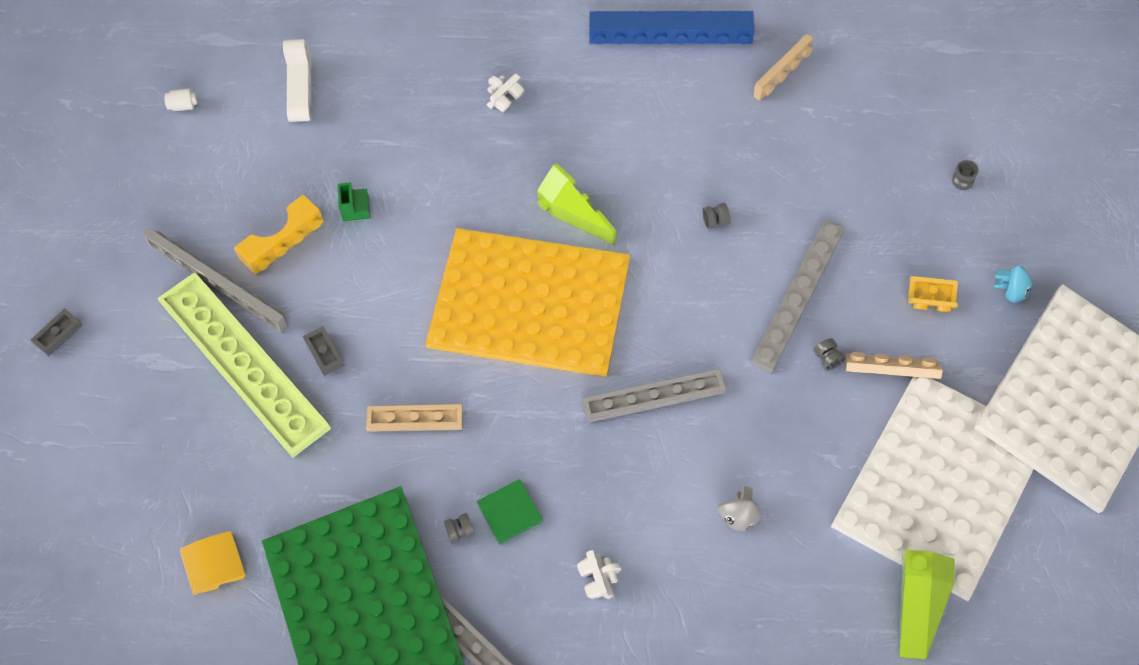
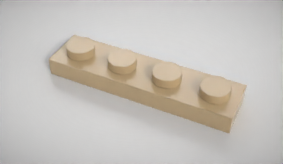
[753,34,813,101]
[844,352,943,379]
[366,404,463,432]

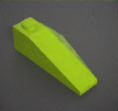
[537,163,616,245]
[899,549,955,660]

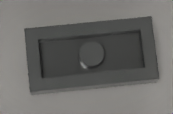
[30,308,83,357]
[302,326,345,376]

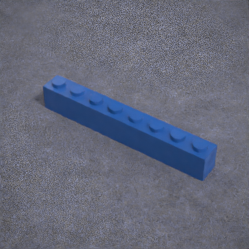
[589,11,755,44]

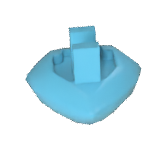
[994,265,1033,304]

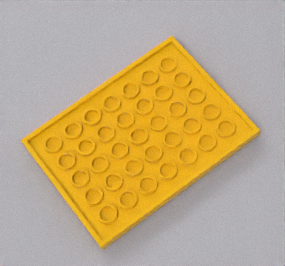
[425,228,630,377]

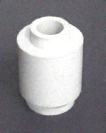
[165,88,198,112]

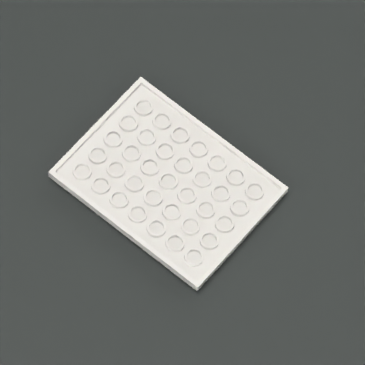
[974,284,1139,513]
[831,377,1033,601]

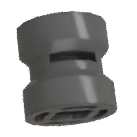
[952,160,979,190]
[702,202,731,229]
[813,338,846,371]
[444,513,475,544]

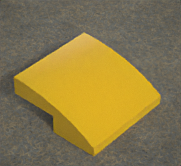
[180,531,245,595]

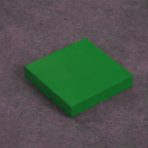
[476,479,543,544]

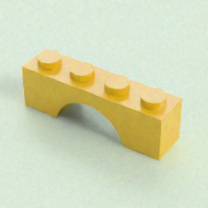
[234,195,324,275]

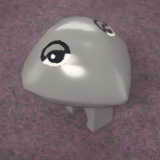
[718,486,761,532]

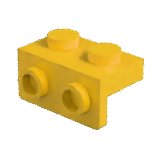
[907,276,958,312]

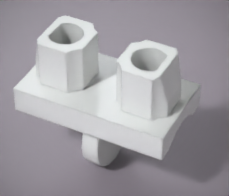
[487,73,525,113]
[577,550,622,599]

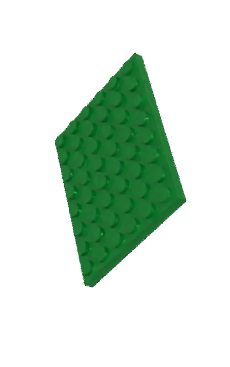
[262,486,465,665]

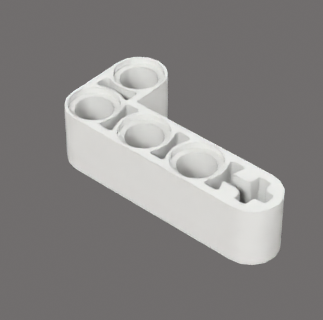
[283,39,311,122]

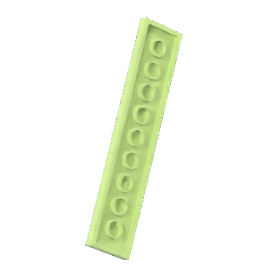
[157,272,331,458]

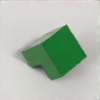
[337,182,370,221]

